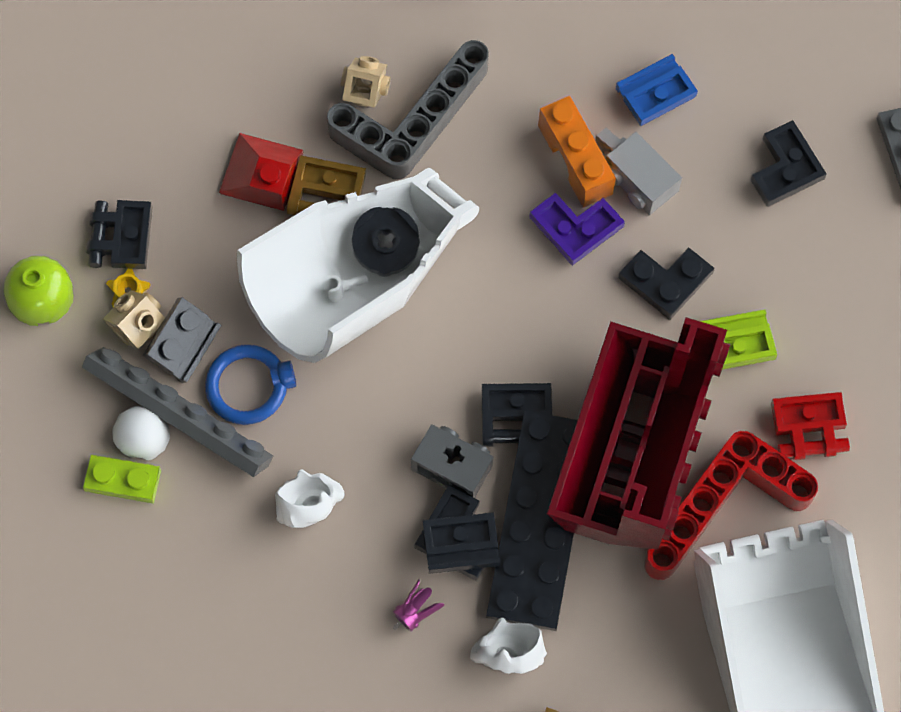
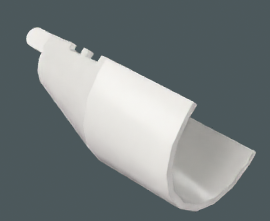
[237,168,479,363]

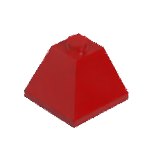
[219,133,304,211]

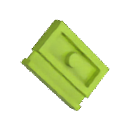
[701,309,778,370]

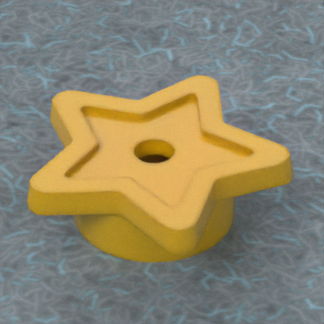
[106,268,151,307]

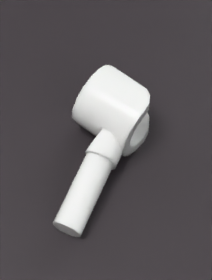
[322,274,368,302]

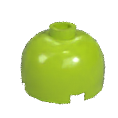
[4,256,74,326]

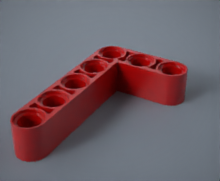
[644,431,818,580]

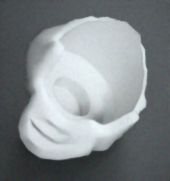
[275,469,345,528]
[470,618,547,674]

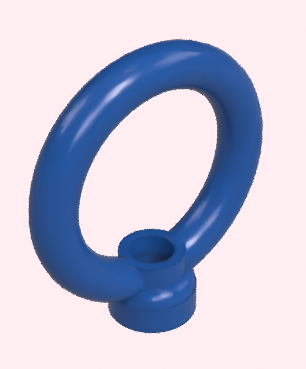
[205,344,297,425]

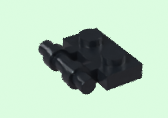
[86,200,153,269]

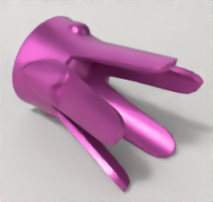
[392,579,444,632]

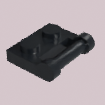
[481,383,552,447]

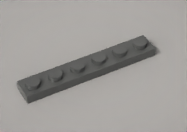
[82,347,273,477]

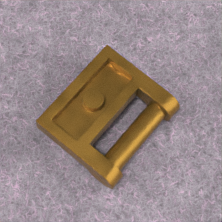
[287,155,366,216]

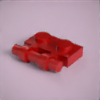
[771,392,850,460]

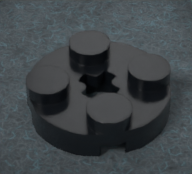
[352,207,420,277]

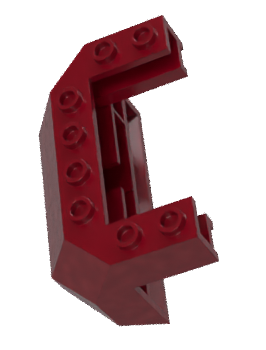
[547,317,730,550]

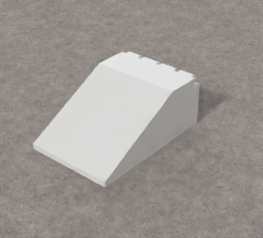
[693,520,884,712]

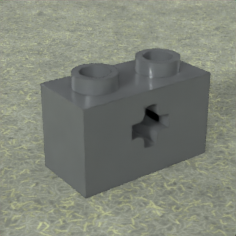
[411,424,493,498]

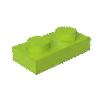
[83,455,161,504]

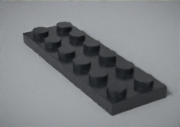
[486,410,578,631]

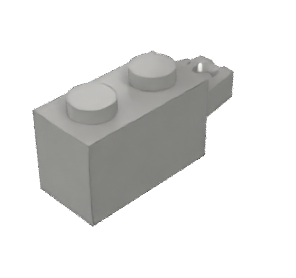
[595,128,682,216]

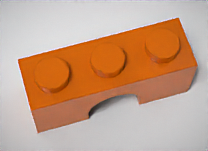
[538,95,616,208]

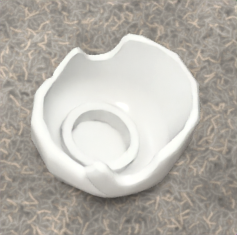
[112,406,170,460]

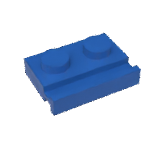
[615,54,698,126]

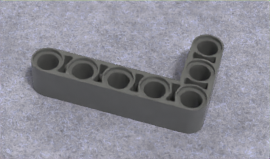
[327,40,489,179]

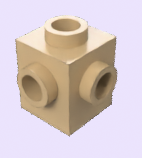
[341,56,391,108]
[103,290,165,349]

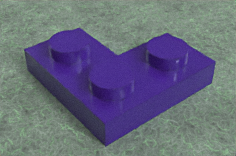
[529,193,625,266]

